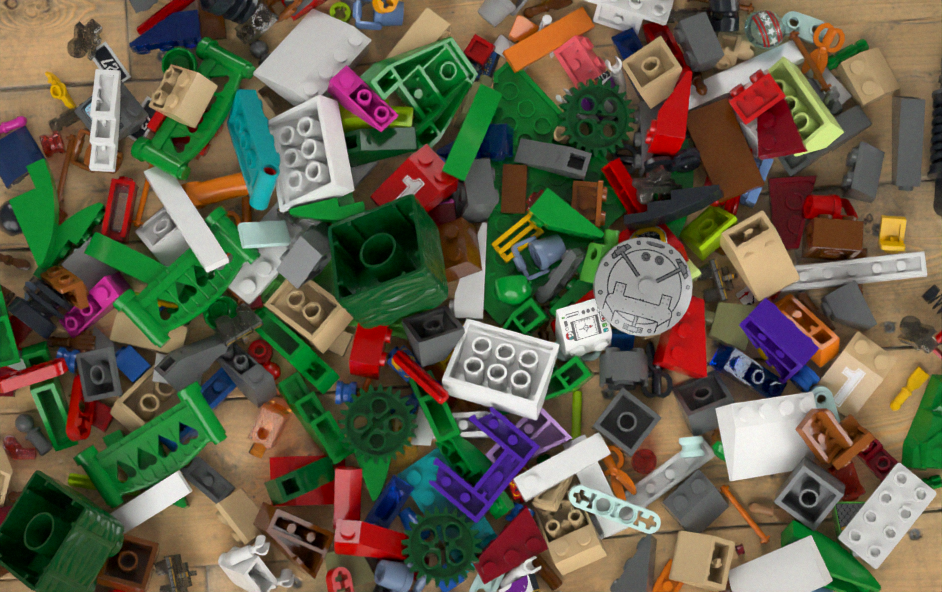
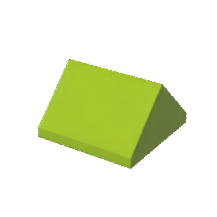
[679,206,738,262]

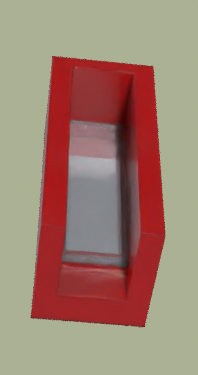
[101,176,139,243]

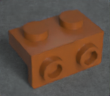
[571,180,607,229]
[40,265,89,310]
[795,408,853,465]
[829,414,875,470]

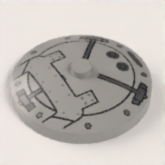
[593,237,693,336]

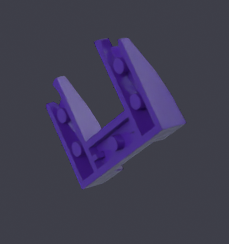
[429,407,541,523]

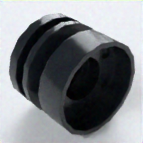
[199,0,258,24]
[7,276,73,340]

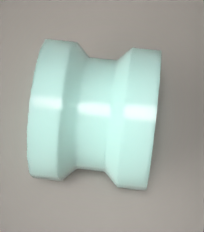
[679,436,705,458]

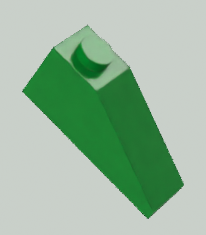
[529,188,605,241]

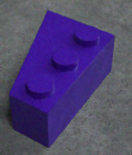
[739,297,819,385]

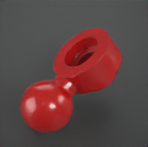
[248,339,281,381]

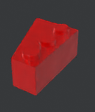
[653,296,707,379]
[349,323,393,380]

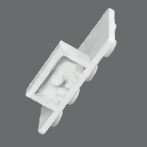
[584,0,674,36]
[838,463,937,569]

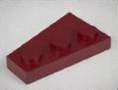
[757,86,808,160]
[768,175,817,250]
[473,505,549,584]

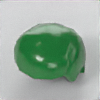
[162,47,198,73]
[495,275,533,305]
[203,294,242,334]

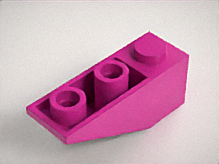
[327,65,399,132]
[59,272,134,338]

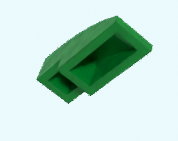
[409,370,461,444]

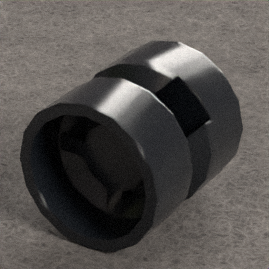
[708,0,740,32]

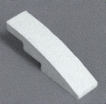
[89,69,121,172]
[563,434,628,538]
[111,470,192,534]

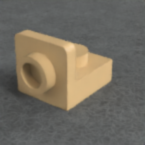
[714,32,742,70]

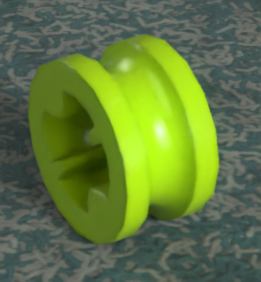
[329,2,351,23]

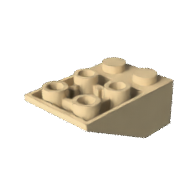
[719,210,800,302]
[531,483,607,576]

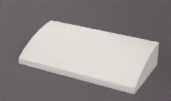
[728,535,833,592]

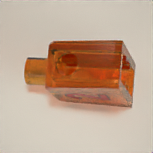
[248,400,293,459]

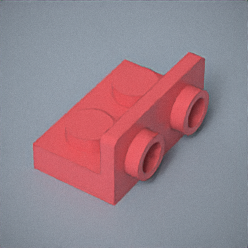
[553,35,607,90]

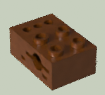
[801,214,864,261]

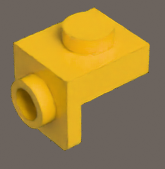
[878,215,907,254]

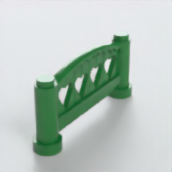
[131,36,256,180]
[112,206,261,348]
[73,380,227,509]

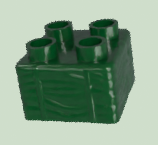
[328,194,448,329]
[0,470,124,592]

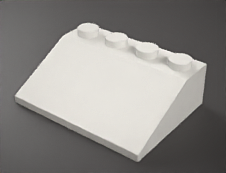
[253,9,372,107]
[268,95,355,212]
[442,319,560,421]
[715,392,816,481]

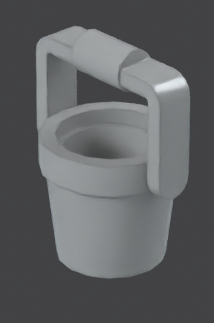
[477,0,528,27]

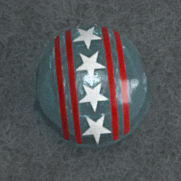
[745,10,786,50]

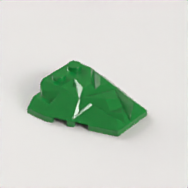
[902,374,942,471]

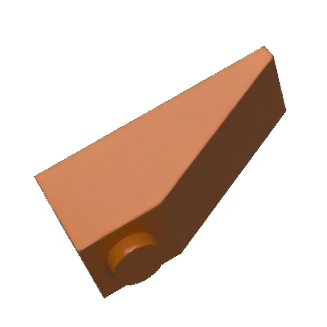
[775,293,840,367]

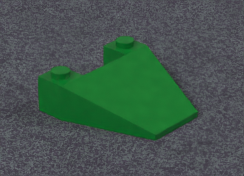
[360,37,478,152]
[496,298,595,415]

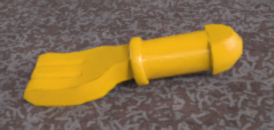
[890,366,930,411]

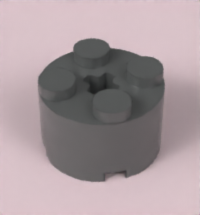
[599,347,648,391]

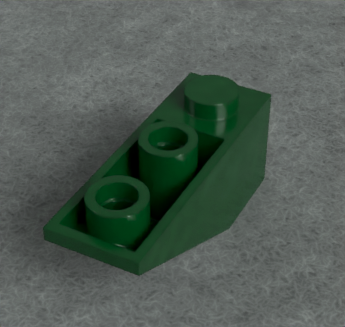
[344,127,418,168]
[264,455,335,506]

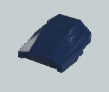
[0,126,48,189]

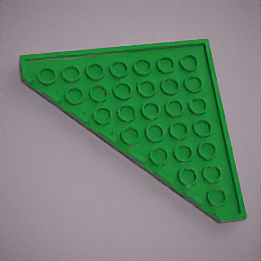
[483,62,632,326]

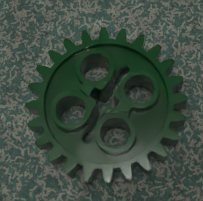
[557,78,636,157]
[338,384,418,464]
[401,506,482,588]

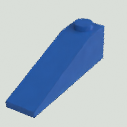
[159,367,237,452]

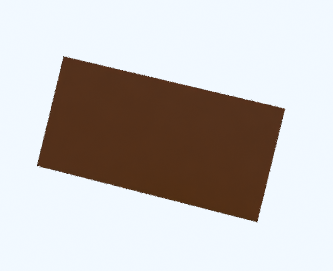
[686,98,765,203]

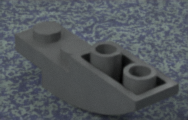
[777,105,872,177]

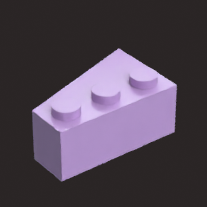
[485,408,572,463]

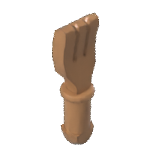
[748,501,798,524]

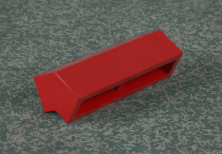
[601,158,648,214]
[333,466,362,529]

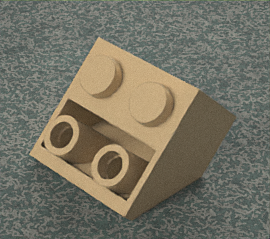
[149,64,218,128]
[215,488,263,545]
[669,531,735,591]

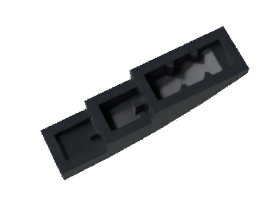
[624,184,724,231]

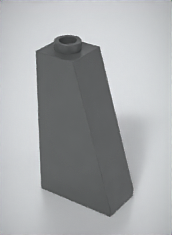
[892,96,926,191]

